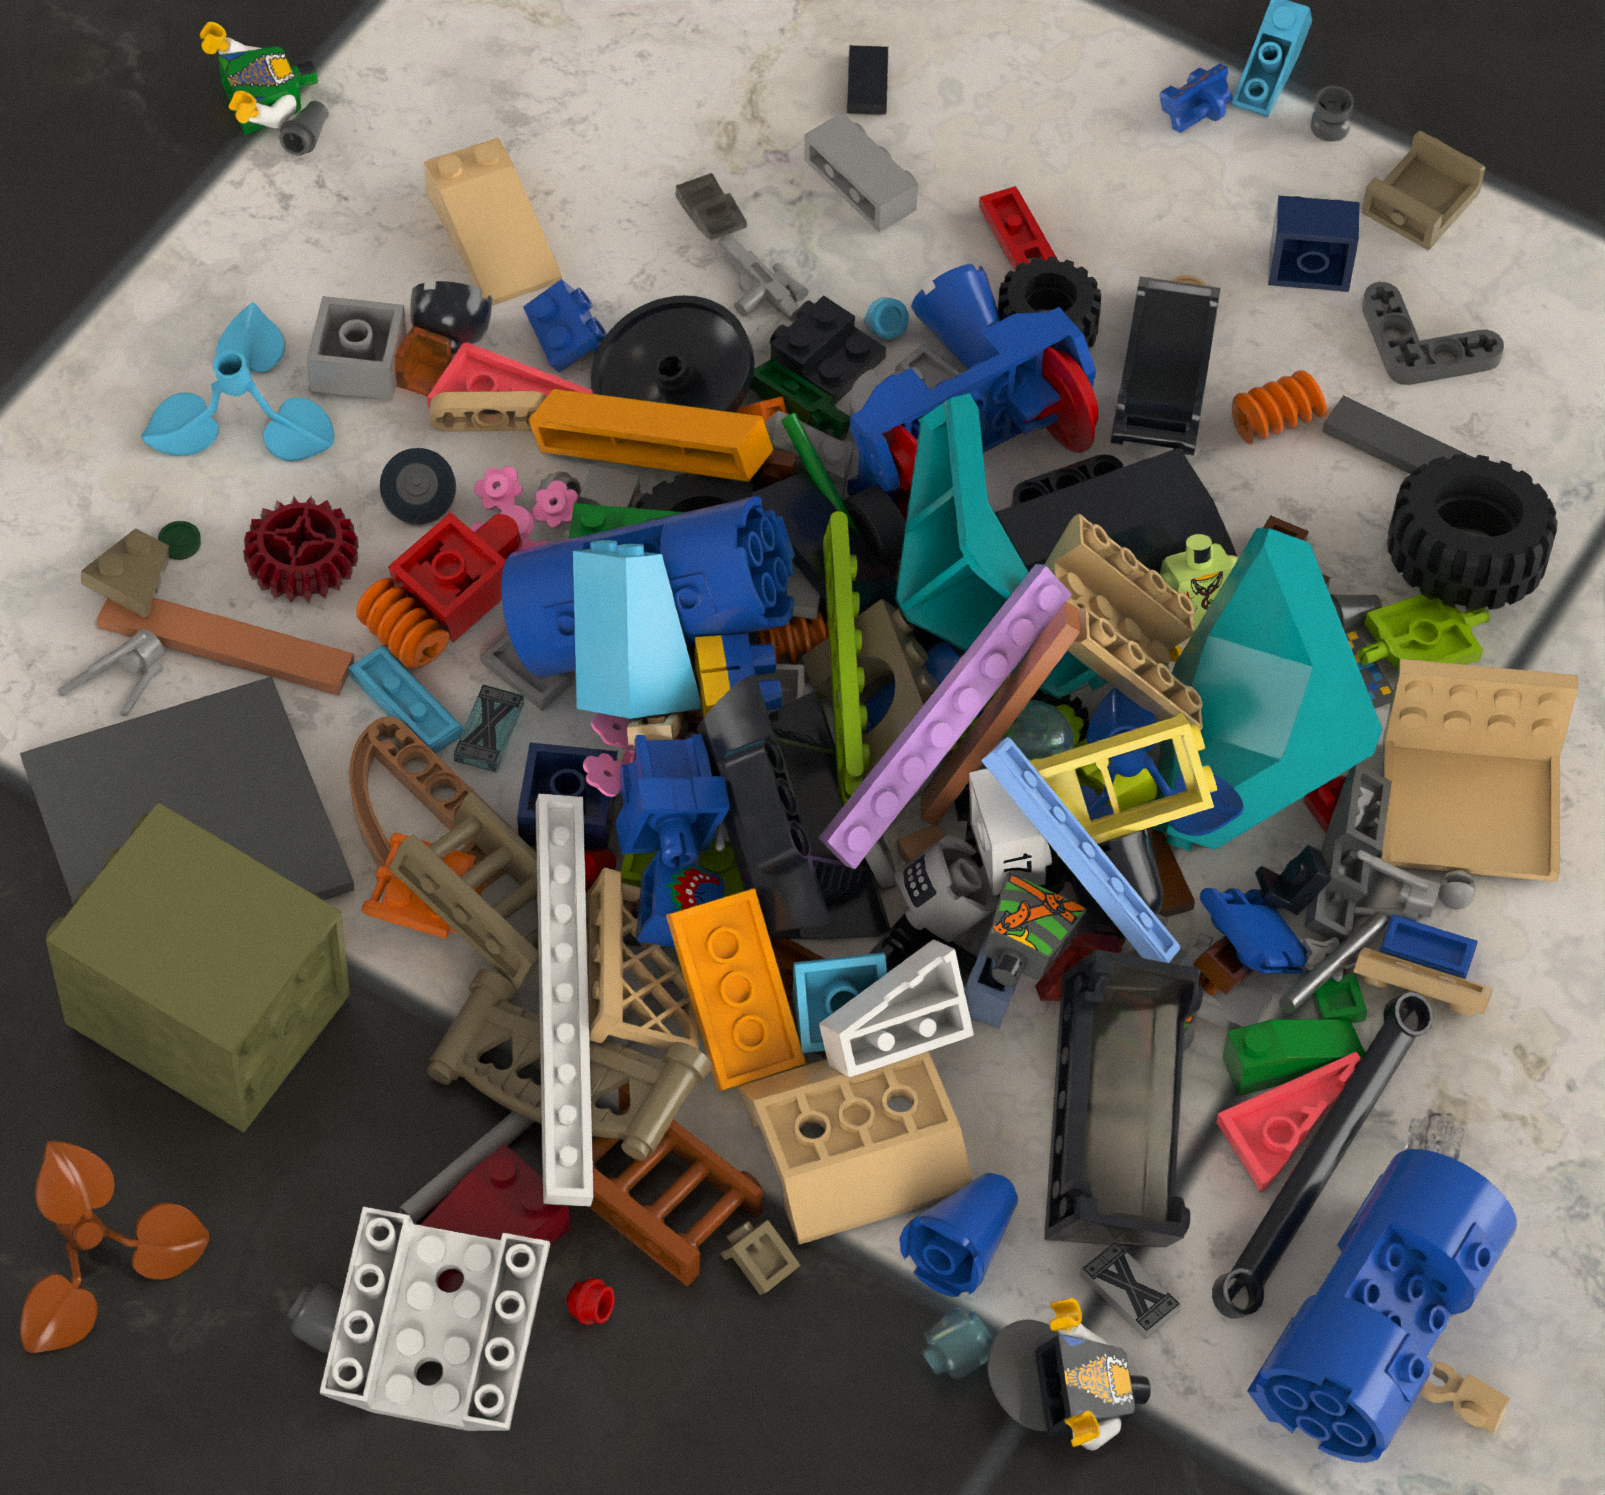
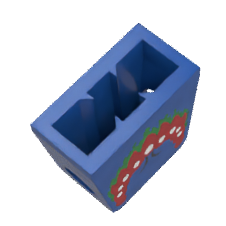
[636,848,725,948]

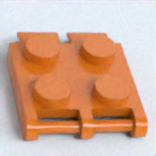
[361,833,486,939]

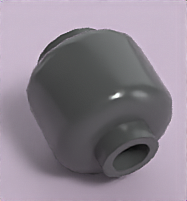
[287,1282,343,1353]

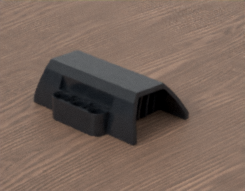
[994,448,1237,574]
[697,675,891,939]

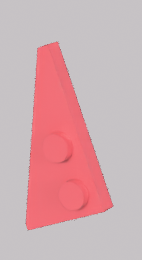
[427,343,593,408]
[1216,1052,1361,1192]

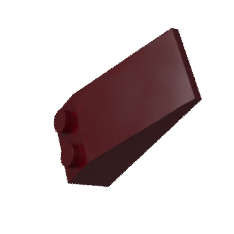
[421,1144,570,1293]

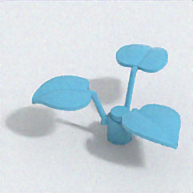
[141,302,335,461]

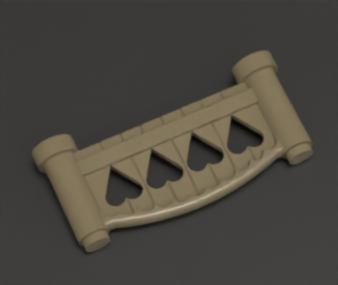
[426,969,712,1161]

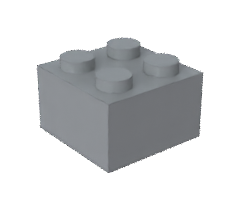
[307,296,407,400]

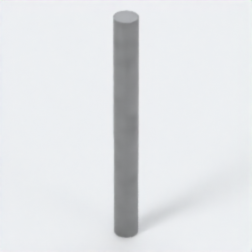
[1279,912,1388,1013]

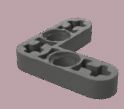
[1362,282,1504,385]

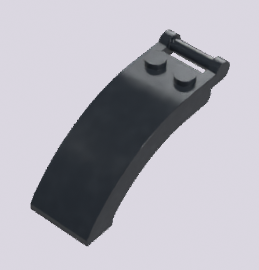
[1110,276,1221,456]

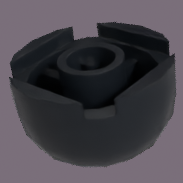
[410,281,493,355]

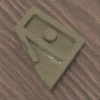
[81,528,169,618]

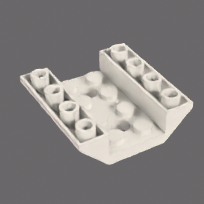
[320,1207,550,1431]

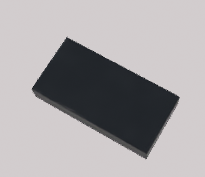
[847,45,888,114]

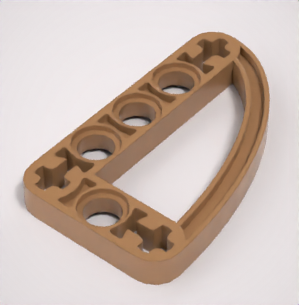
[349,716,518,890]

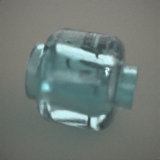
[921,1308,994,1380]

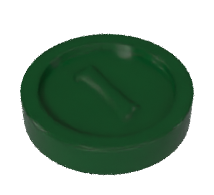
[158,521,201,560]

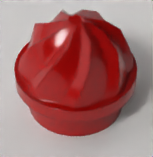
[566,1278,615,1325]

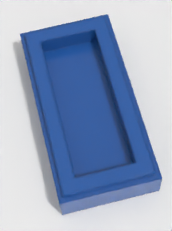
[1379,914,1478,979]

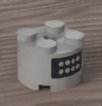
[894,835,999,942]

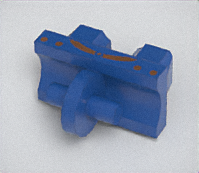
[1159,63,1233,133]

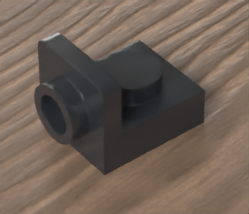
[1255,845,1332,916]

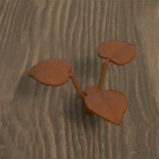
[20,1141,210,1353]

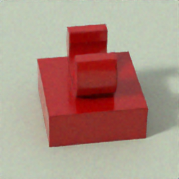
[1303,775,1346,833]

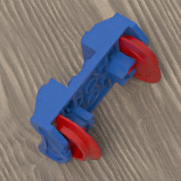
[847,307,1099,522]

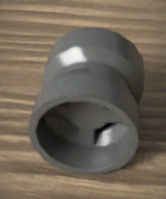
[1310,85,1354,142]

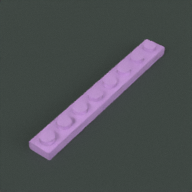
[818,564,1072,869]

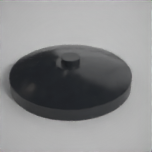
[591,295,755,413]

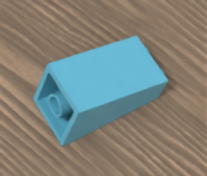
[573,540,701,719]

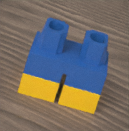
[694,633,782,717]

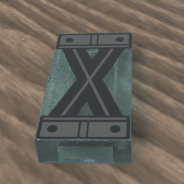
[454,684,524,772]

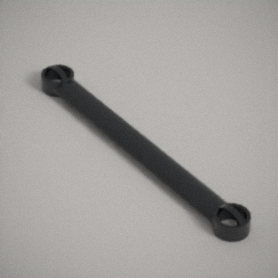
[1212,992,1434,1319]

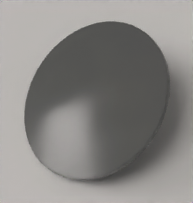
[987,1319,1059,1431]

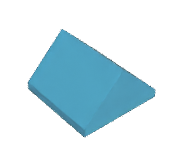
[792,952,887,1053]

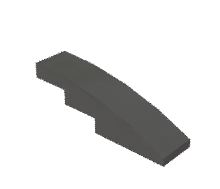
[1304,764,1392,944]

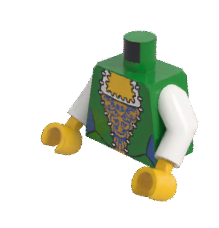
[200,22,318,135]

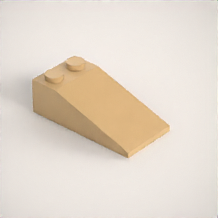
[424,138,562,305]

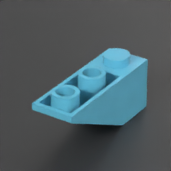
[1231,0,1312,117]

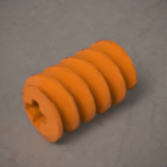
[1232,370,1327,444]
[356,578,450,669]
[757,610,829,665]

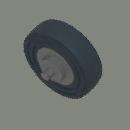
[380,448,456,524]

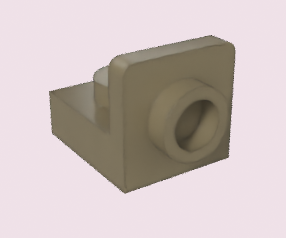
[719,1220,801,1295]

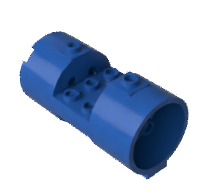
[501,496,795,678]
[1247,1149,1517,1463]

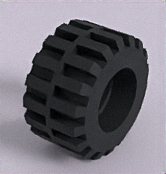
[998,257,1102,350]

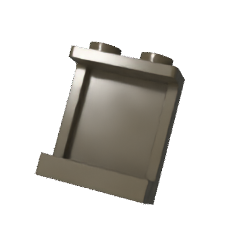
[1361,131,1485,250]

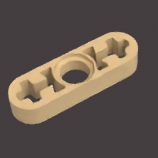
[430,391,547,432]

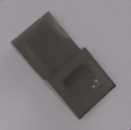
[675,173,747,240]

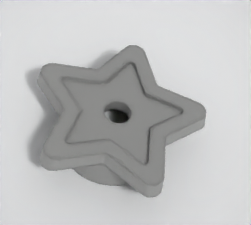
[1302,937,1357,982]

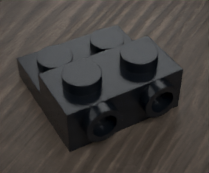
[770,295,886,405]

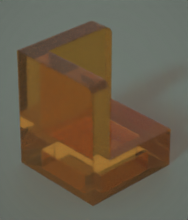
[395,326,452,397]

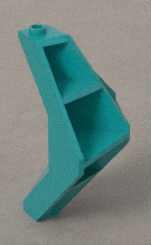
[895,393,1109,699]
[1152,528,1382,851]

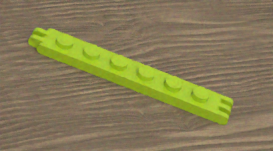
[823,511,870,806]

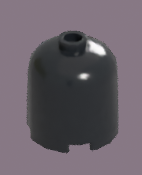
[1063,829,1164,938]

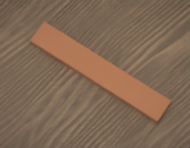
[97,597,354,696]
[921,602,1080,826]

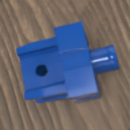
[615,734,730,868]

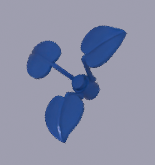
[1048,687,1244,845]

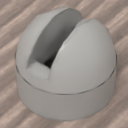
[1438,870,1475,909]

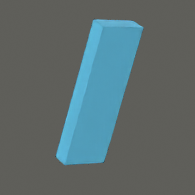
[348,645,463,754]

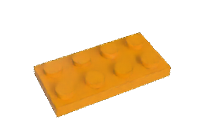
[666,888,806,1091]

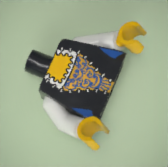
[1035,1298,1151,1450]

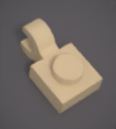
[1420,1362,1510,1433]

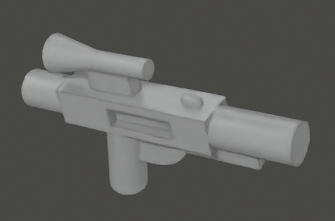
[718,232,809,322]

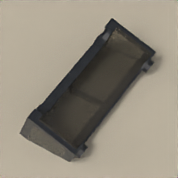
[1044,949,1203,1248]

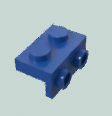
[523,279,607,373]

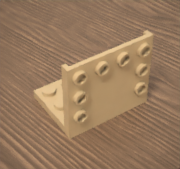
[1380,659,1578,882]

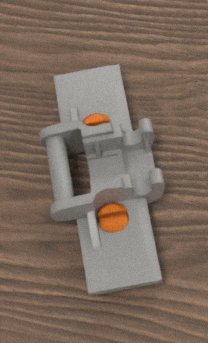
[1060,914,1273,1030]

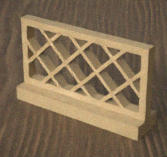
[586,868,699,1050]

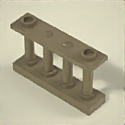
[389,792,587,990]

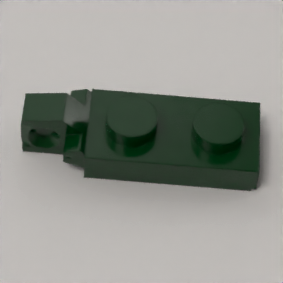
[750,359,850,441]

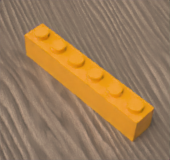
[528,389,774,482]

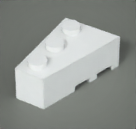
[819,939,974,1078]

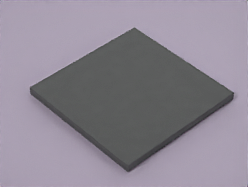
[20,676,355,906]

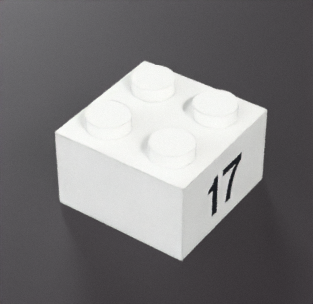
[969,769,1052,896]

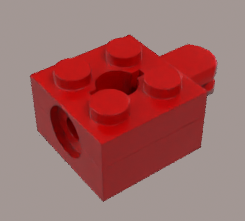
[388,512,522,643]

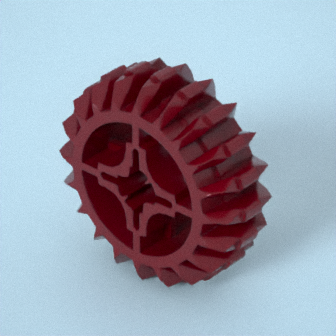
[243,496,359,603]

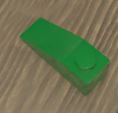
[1222,1019,1365,1096]

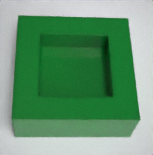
[1312,974,1367,1023]

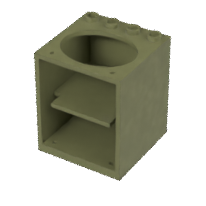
[46,802,350,1133]

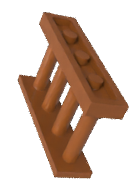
[588,1083,763,1287]

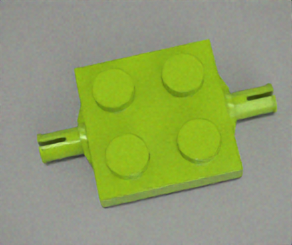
[1357,594,1490,671]

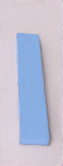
[981,737,1180,973]

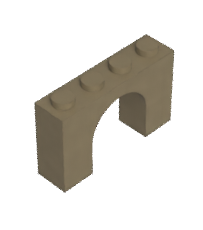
[802,599,957,781]

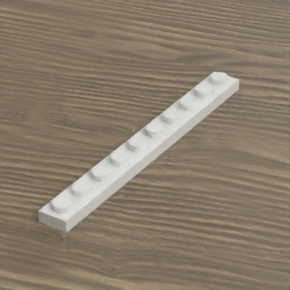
[536,794,593,1206]

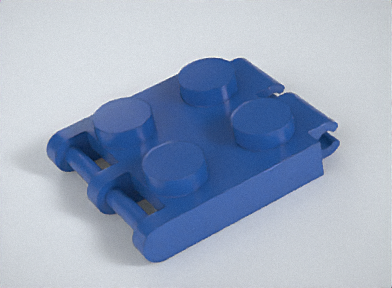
[1200,888,1308,974]

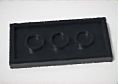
[747,471,900,616]

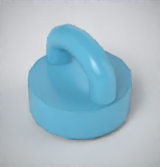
[864,297,909,339]

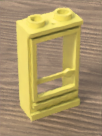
[1030,712,1217,856]

